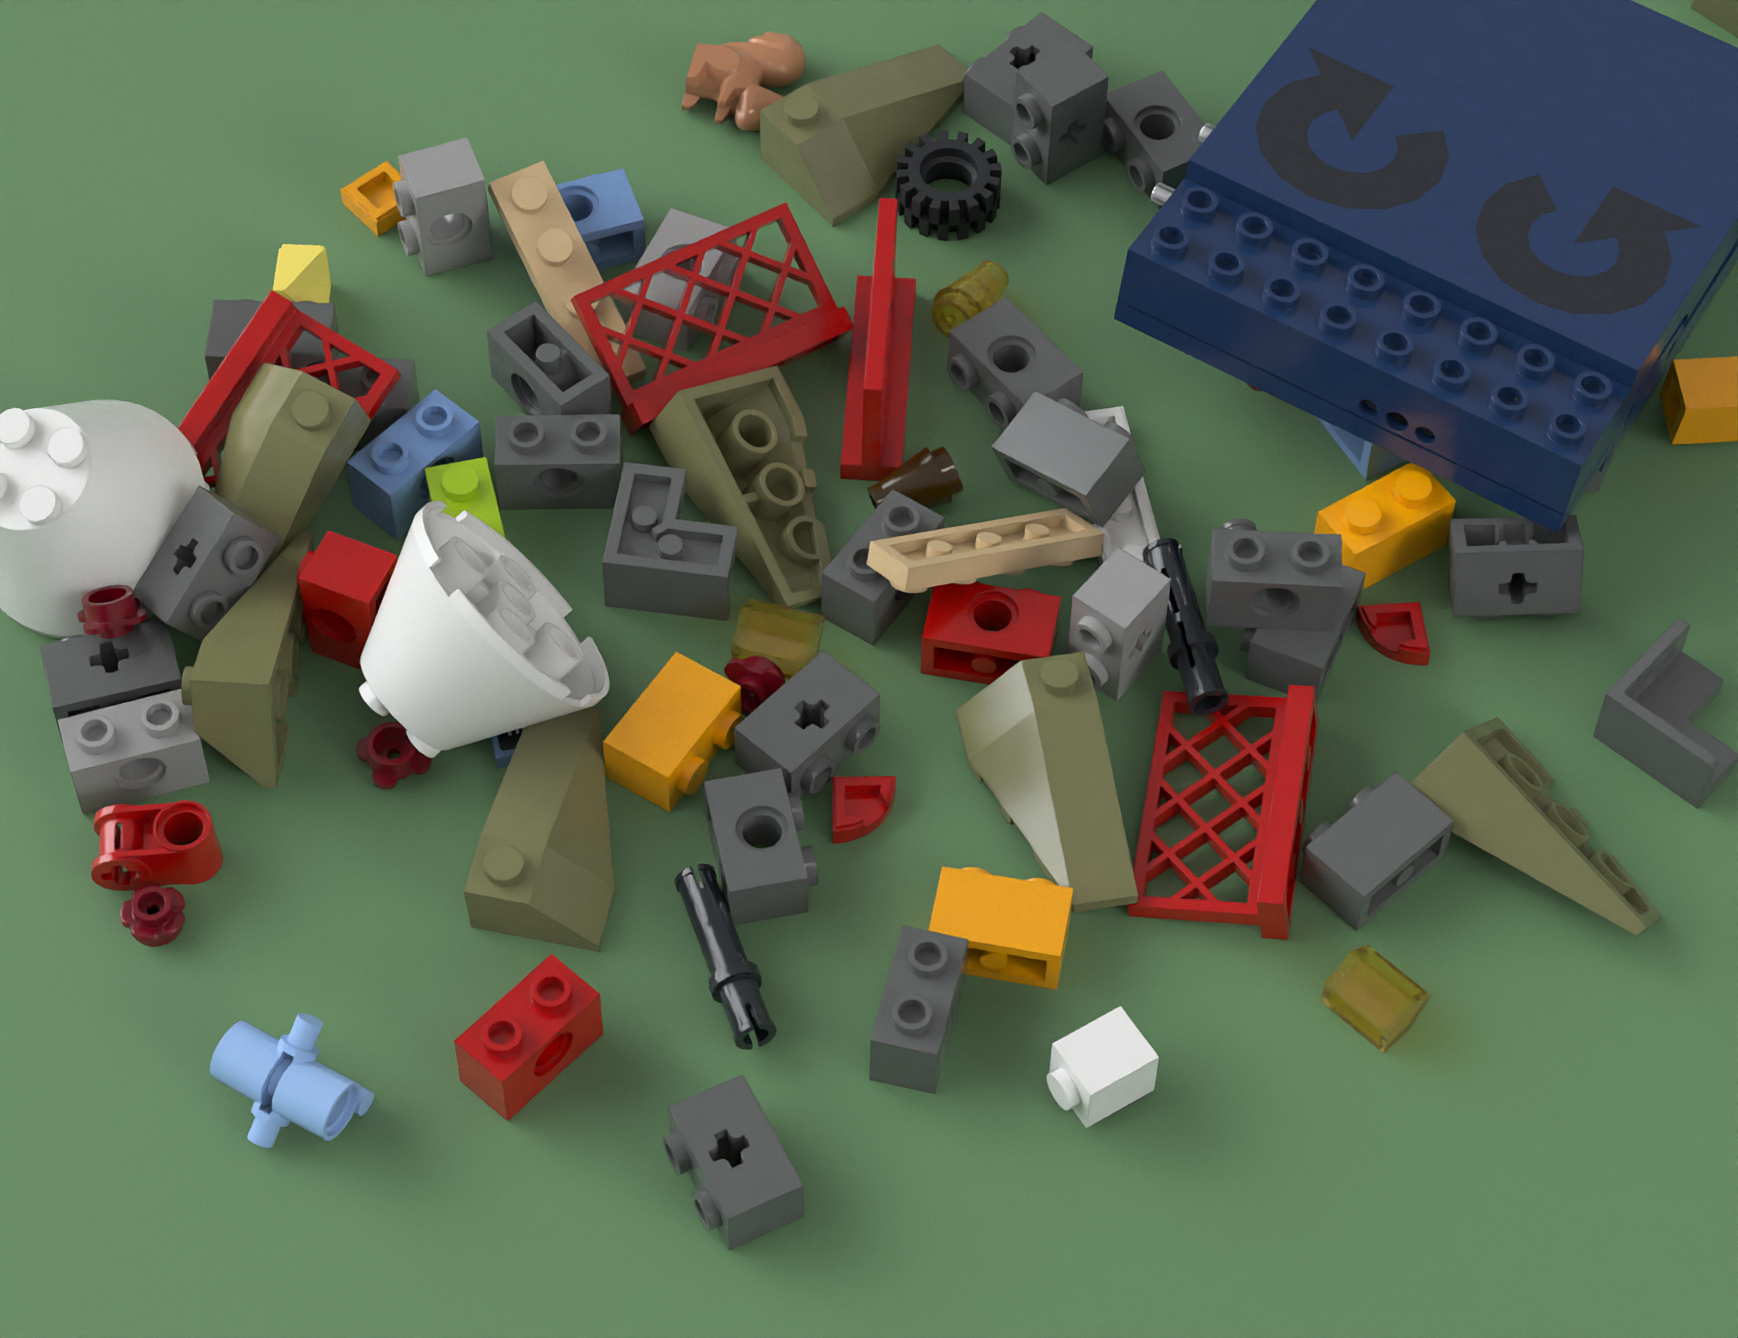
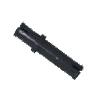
[1142,538,1229,715]
[674,863,777,1050]

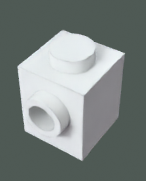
[1046,1006,1159,1128]

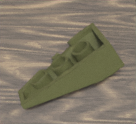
[181,531,314,788]

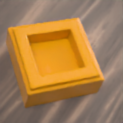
[340,161,406,237]

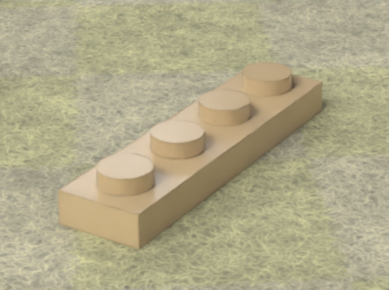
[488,160,647,391]
[867,508,1105,593]

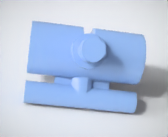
[210,1013,374,1148]

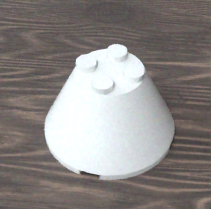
[0,400,210,639]
[359,501,610,758]

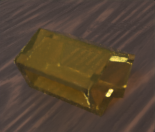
[731,598,826,680]
[1321,944,1432,1053]

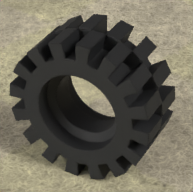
[895,130,1002,241]

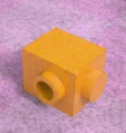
[1659,356,1738,445]

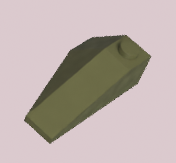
[760,44,967,227]
[214,362,371,585]
[649,366,831,612]
[956,652,1138,913]
[464,706,615,952]
[1410,717,1661,936]

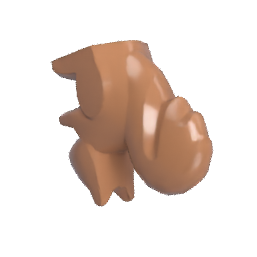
[681,32,806,131]

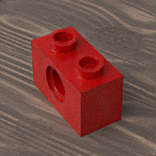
[296,530,398,670]
[921,581,1061,685]
[454,953,603,1121]

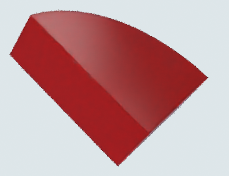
[1355,601,1430,666]
[831,776,896,844]

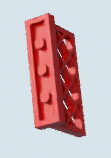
[840,198,916,481]
[571,202,855,436]
[178,290,401,489]
[1127,685,1319,940]

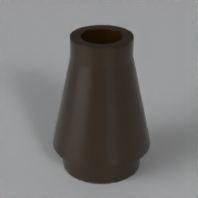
[867,446,963,509]

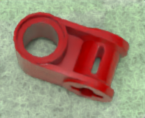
[91,800,223,891]

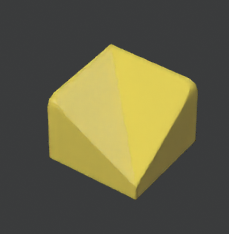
[273,244,332,303]

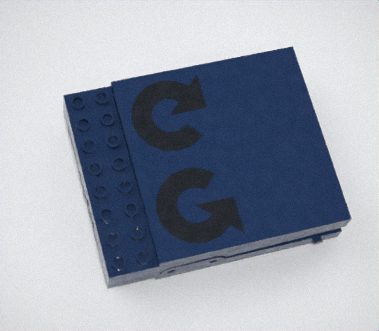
[1114,0,1738,533]

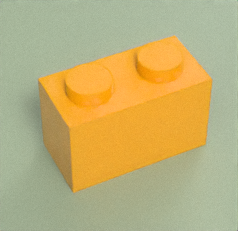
[1314,462,1456,590]
[603,652,745,812]
[928,866,1073,990]

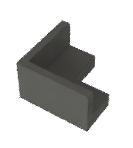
[602,462,738,621]
[1593,617,1738,809]

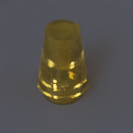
[931,260,1009,338]

